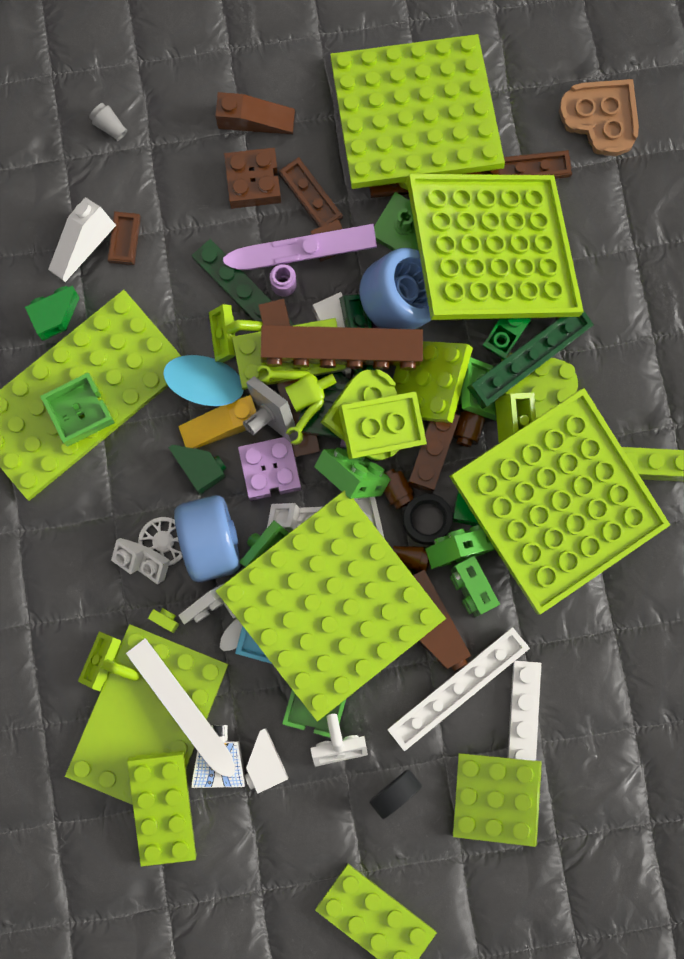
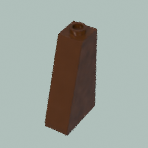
[413,570,471,671]

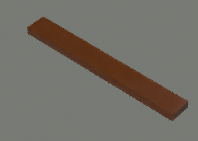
[369,150,572,198]

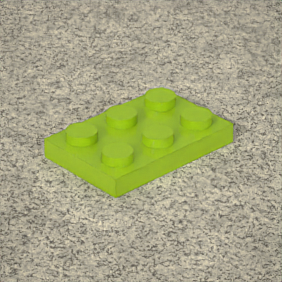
[338,392,427,459]

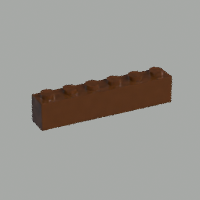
[261,325,423,370]

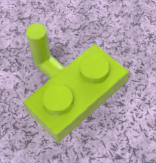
[209,304,263,362]
[78,631,140,691]

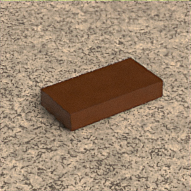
[108,211,141,265]

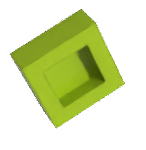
[148,608,179,633]

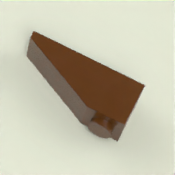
[215,92,295,135]

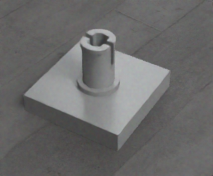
[243,376,298,442]

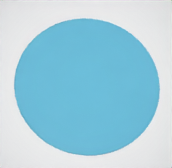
[164,355,244,406]

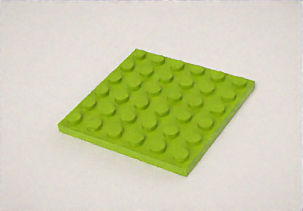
[330,34,505,189]
[406,174,584,320]
[449,388,670,615]
[215,490,446,722]

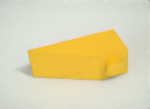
[178,395,256,449]

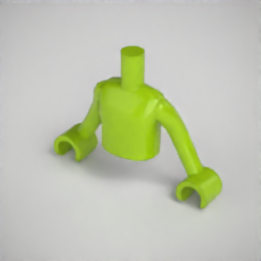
[256,365,337,445]

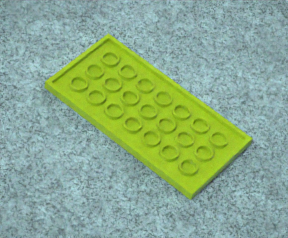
[0,290,181,501]

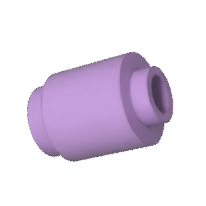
[270,264,297,297]

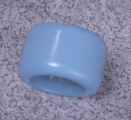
[359,248,431,329]
[174,495,241,582]

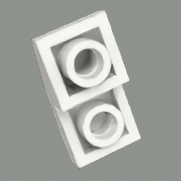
[111,538,170,585]

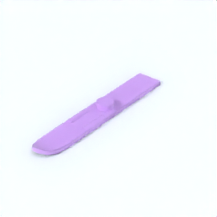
[223,224,377,270]

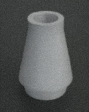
[89,103,127,141]

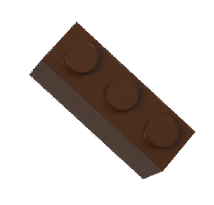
[409,414,460,494]

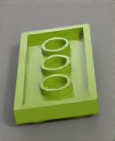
[232,318,346,390]
[127,751,196,867]
[315,864,437,959]

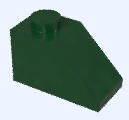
[168,445,226,494]

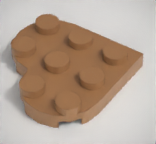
[559,79,639,156]

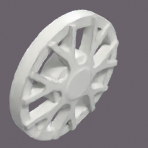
[138,517,183,566]

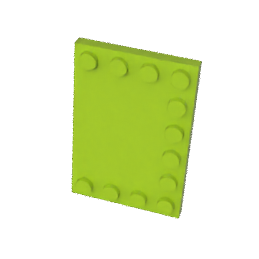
[65,624,229,805]

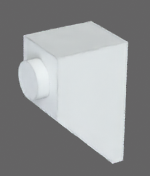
[244,728,289,794]

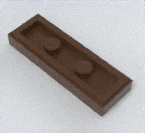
[278,157,343,227]

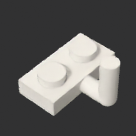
[178,584,236,624]
[311,714,368,767]

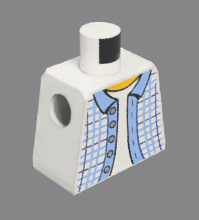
[192,725,246,788]

